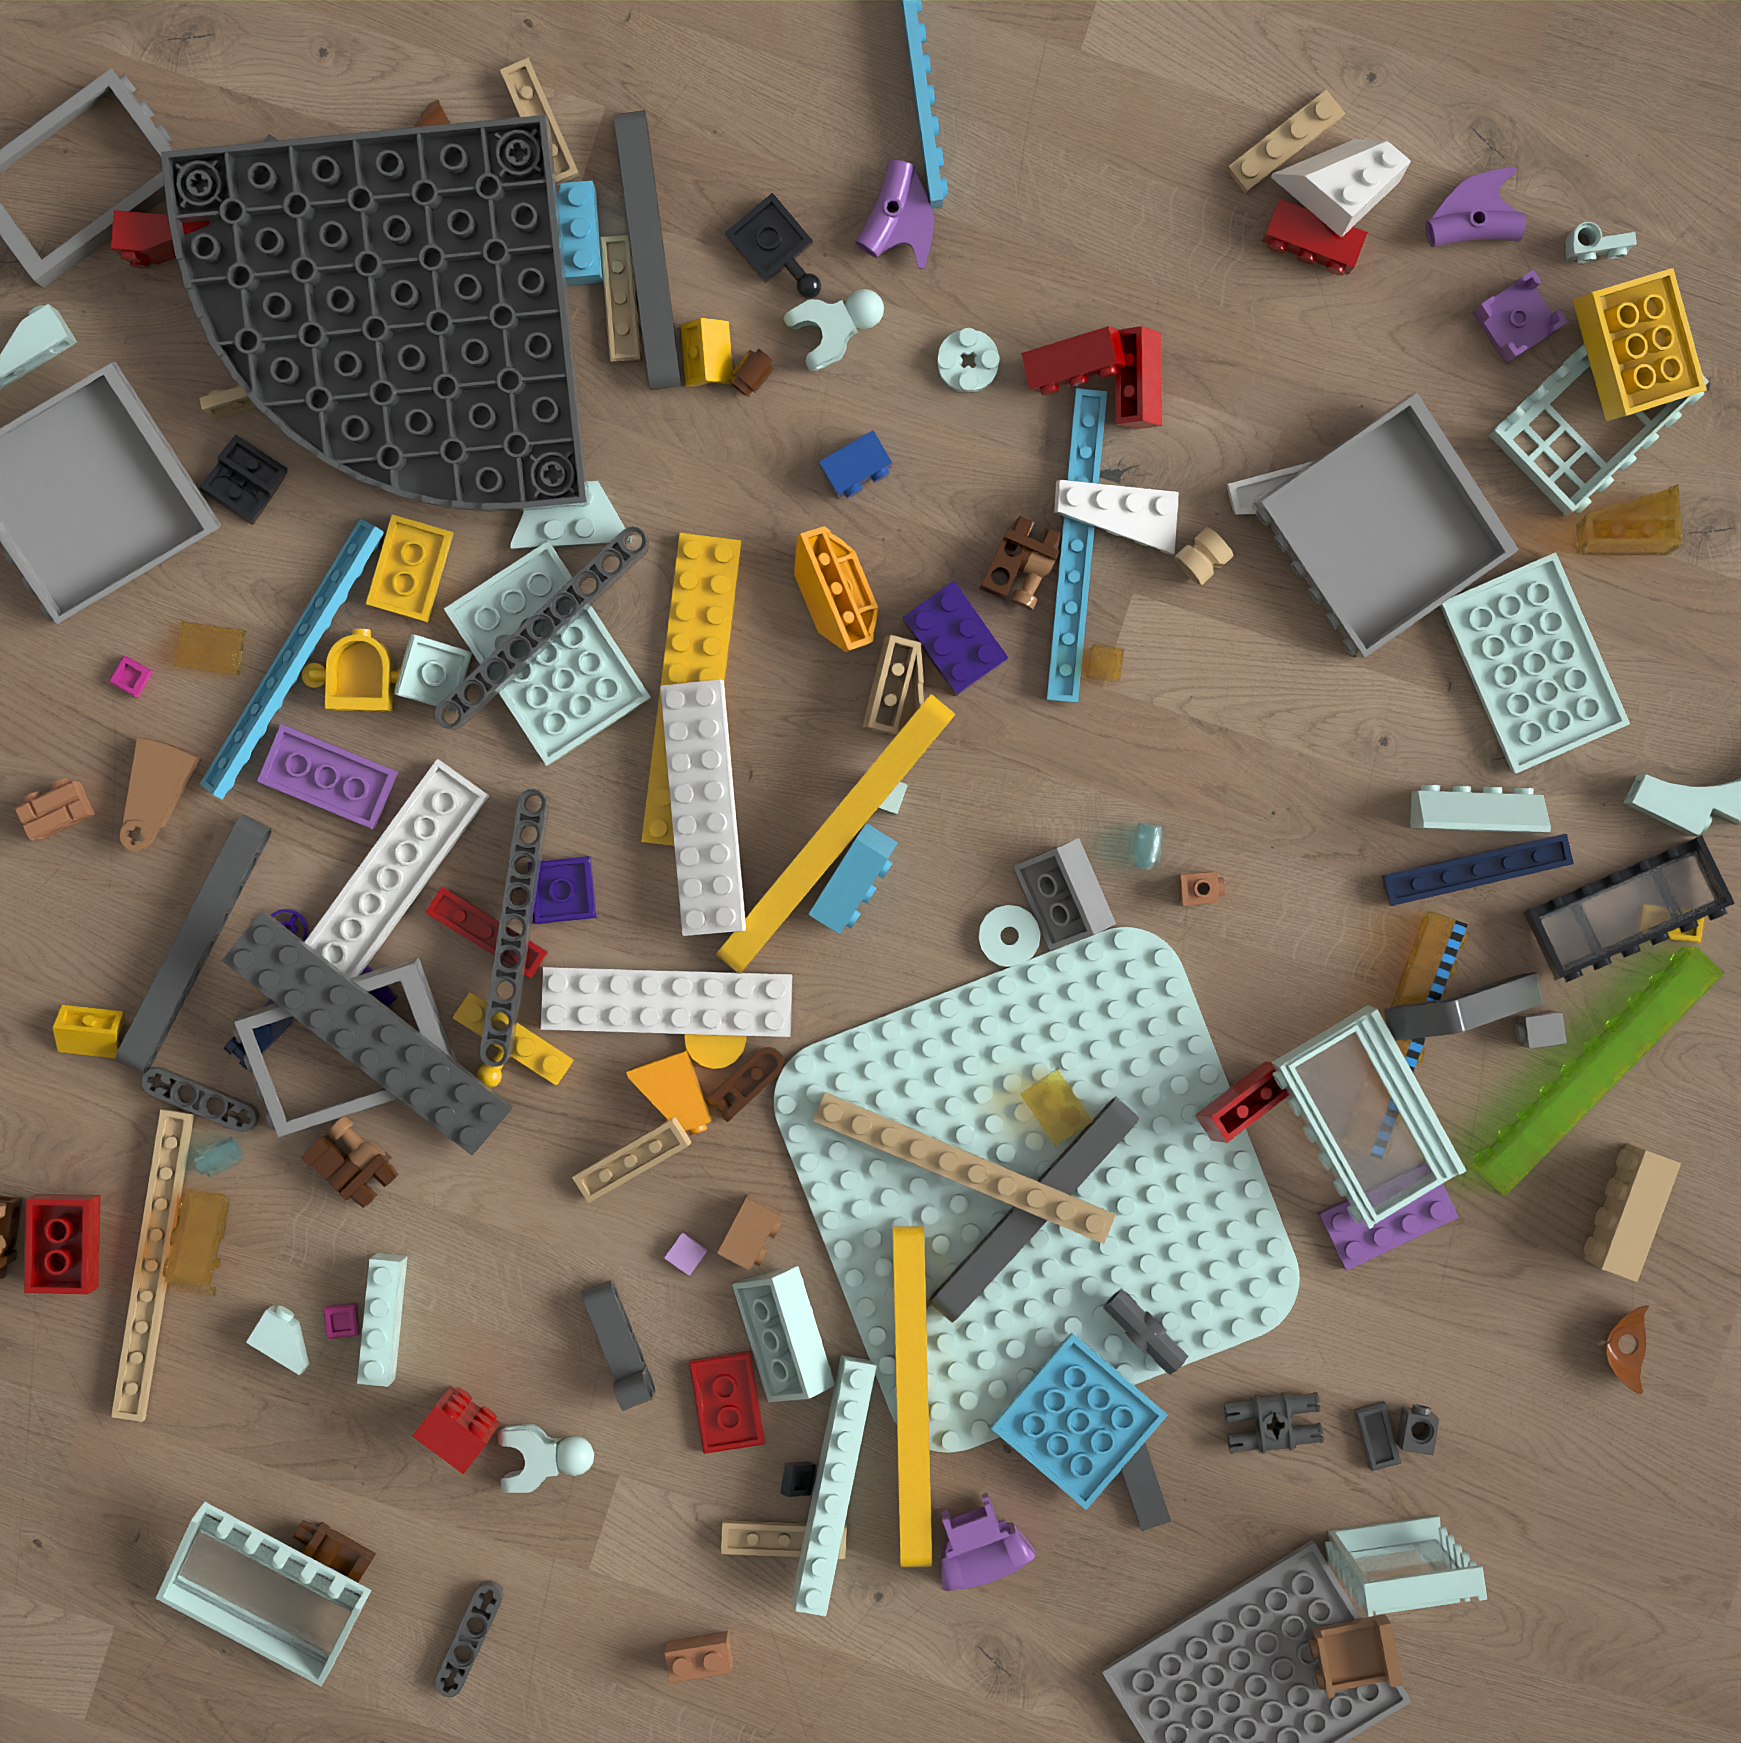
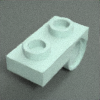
[1565,222,1637,264]

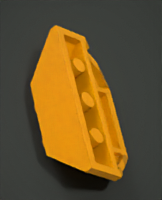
[794,526,879,652]

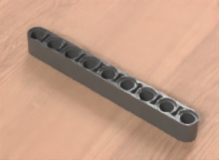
[614,110,682,390]
[435,526,650,730]
[480,789,549,1067]
[115,814,272,1074]
[928,1096,1139,1323]

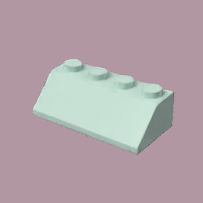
[1410,785,1551,833]
[732,1266,835,1402]

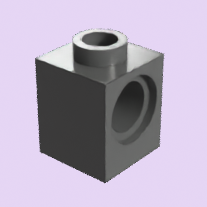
[1396,1404,1439,1456]

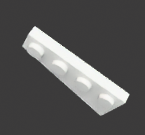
[1054,480,1179,555]

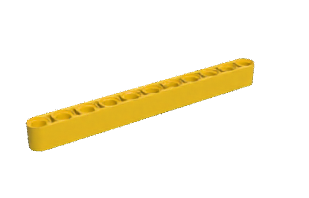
[716,694,956,974]
[893,1226,932,1567]

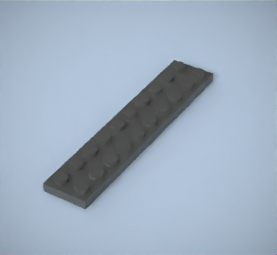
[221,910,513,1156]

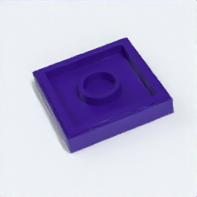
[528,856,597,924]

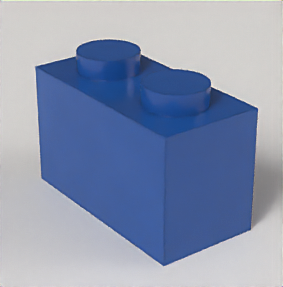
[819,430,892,499]

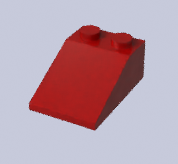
[111,210,209,269]

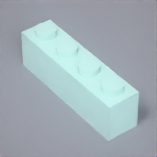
[357,1253,407,1387]

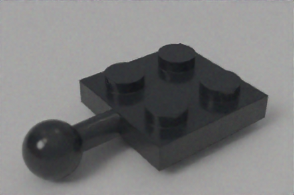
[725,193,821,299]

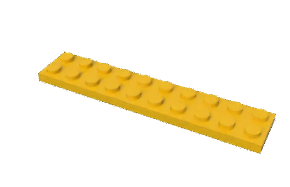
[641,533,742,846]

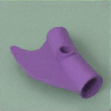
[855,160,935,270]
[1425,167,1526,248]

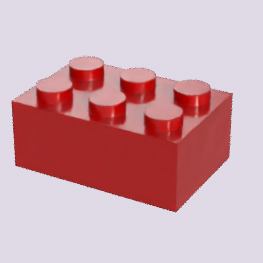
[24,1194,101,1295]
[412,1386,500,1475]

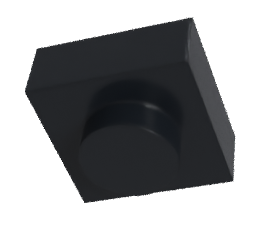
[780,1461,816,1497]

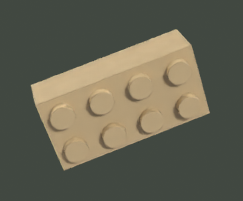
[1584,1143,1681,1282]

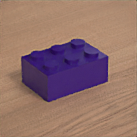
[902,581,1008,696]

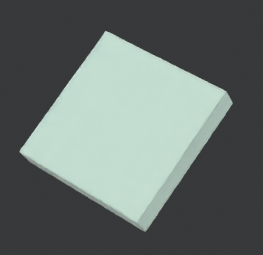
[394,634,472,712]

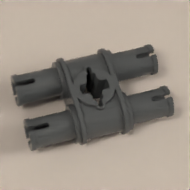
[1224,1392,1324,1454]

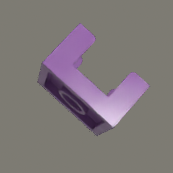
[1472,269,1568,364]

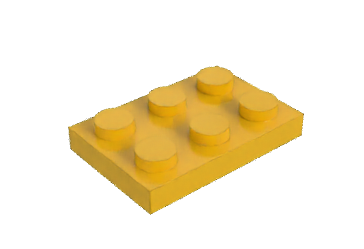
[366,514,454,623]

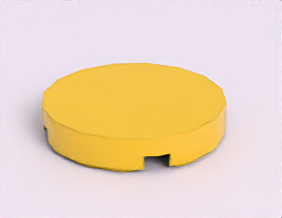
[684,1034,747,1069]

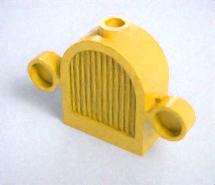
[302,629,401,712]

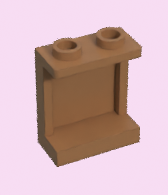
[1309,1614,1403,1699]

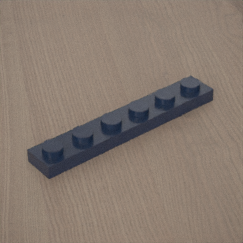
[1382,834,1574,906]

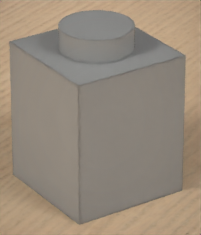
[1514,1011,1567,1049]

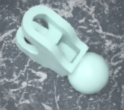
[783,289,884,371]
[497,1424,594,1493]

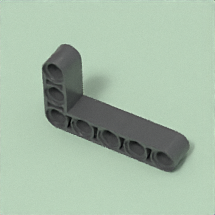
[1384,972,1544,1041]

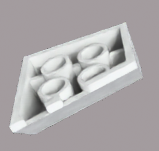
[1271,139,1411,237]

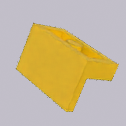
[680,318,733,387]
[53,1005,125,1059]

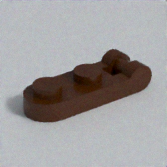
[706,1047,784,1122]

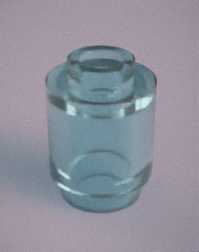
[1129,823,1165,870]
[193,1136,244,1178]

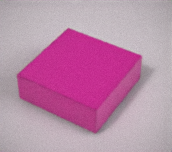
[108,655,154,698]
[323,1303,360,1339]

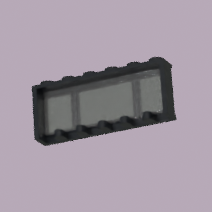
[1523,835,1735,983]

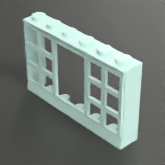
[1488,344,1709,516]

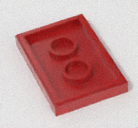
[689,1350,765,1454]

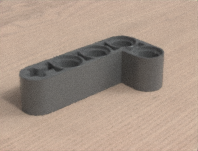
[582,1280,656,1411]

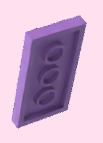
[257,724,398,829]
[1318,1162,1459,1271]

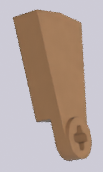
[120,737,202,851]

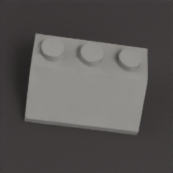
[1013,838,1116,951]

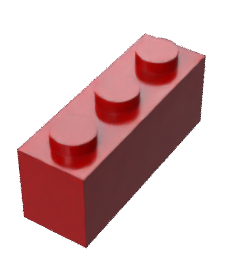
[1262,199,1368,275]
[1021,326,1127,395]
[1115,326,1162,430]
[1195,1061,1289,1143]

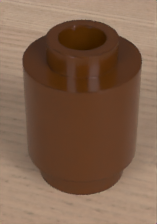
[729,349,774,397]

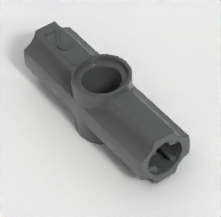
[1103,1288,1189,1375]

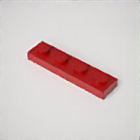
[425,886,548,978]

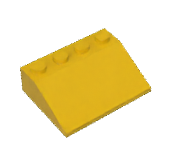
[1572,268,1707,421]

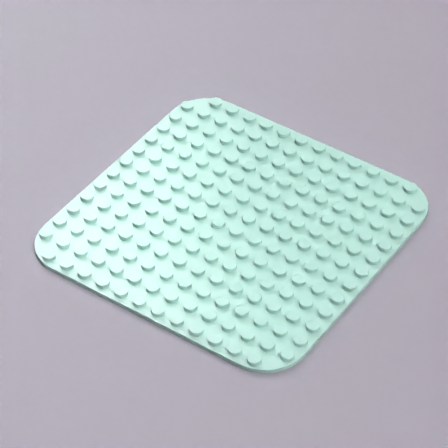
[774,927,1300,1453]

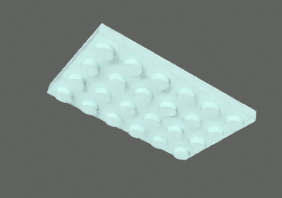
[444,541,652,766]
[1440,552,1630,774]

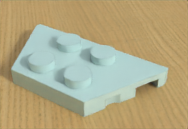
[510,481,631,550]

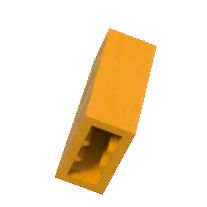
[626,1050,712,1135]

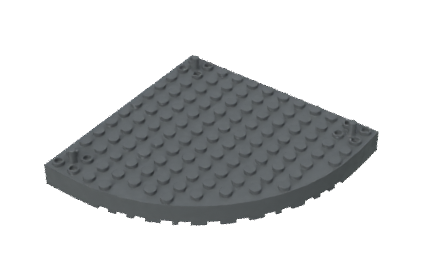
[161,115,590,512]

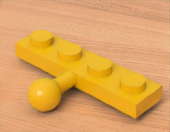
[452,992,574,1088]

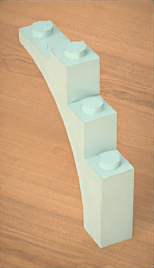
[1623,774,1741,836]

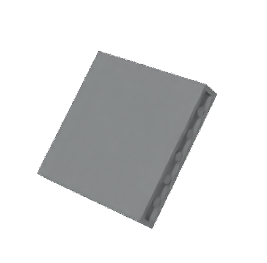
[0,362,222,624]
[1255,393,1519,658]

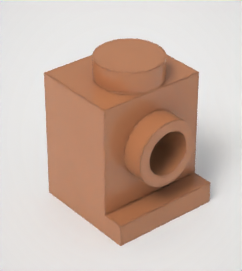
[1177,872,1225,906]

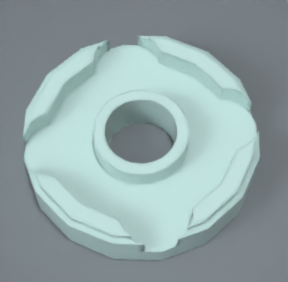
[978,905,1041,967]

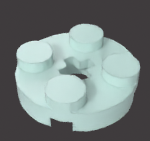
[937,328,1000,392]

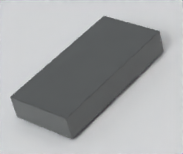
[1354,1401,1402,1471]

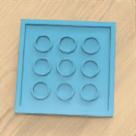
[991,1332,1168,1510]

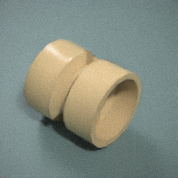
[1174,527,1234,586]

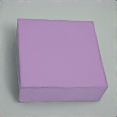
[664,1232,708,1276]

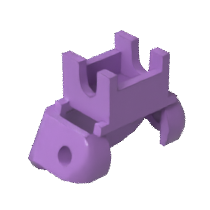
[941,1493,1036,1591]

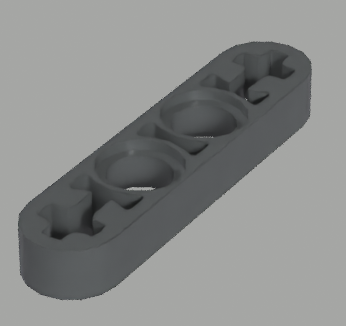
[141,1067,259,1132]
[435,1580,504,1698]

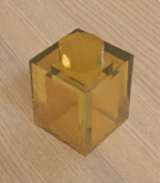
[1086,644,1125,683]

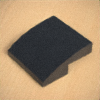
[199,435,288,525]

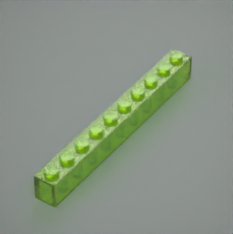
[1471,946,1725,1197]

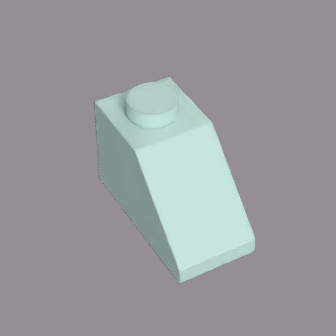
[246,1305,310,1375]

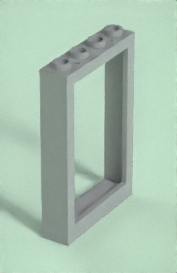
[0,68,173,288]
[233,956,457,1137]

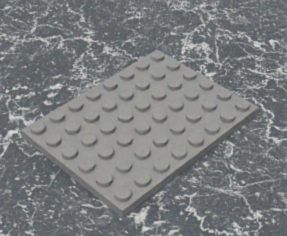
[1101,1539,1412,1743]

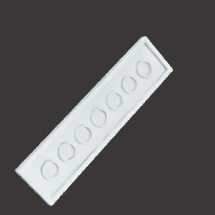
[660,679,746,936]
[305,759,489,978]
[541,967,792,1037]

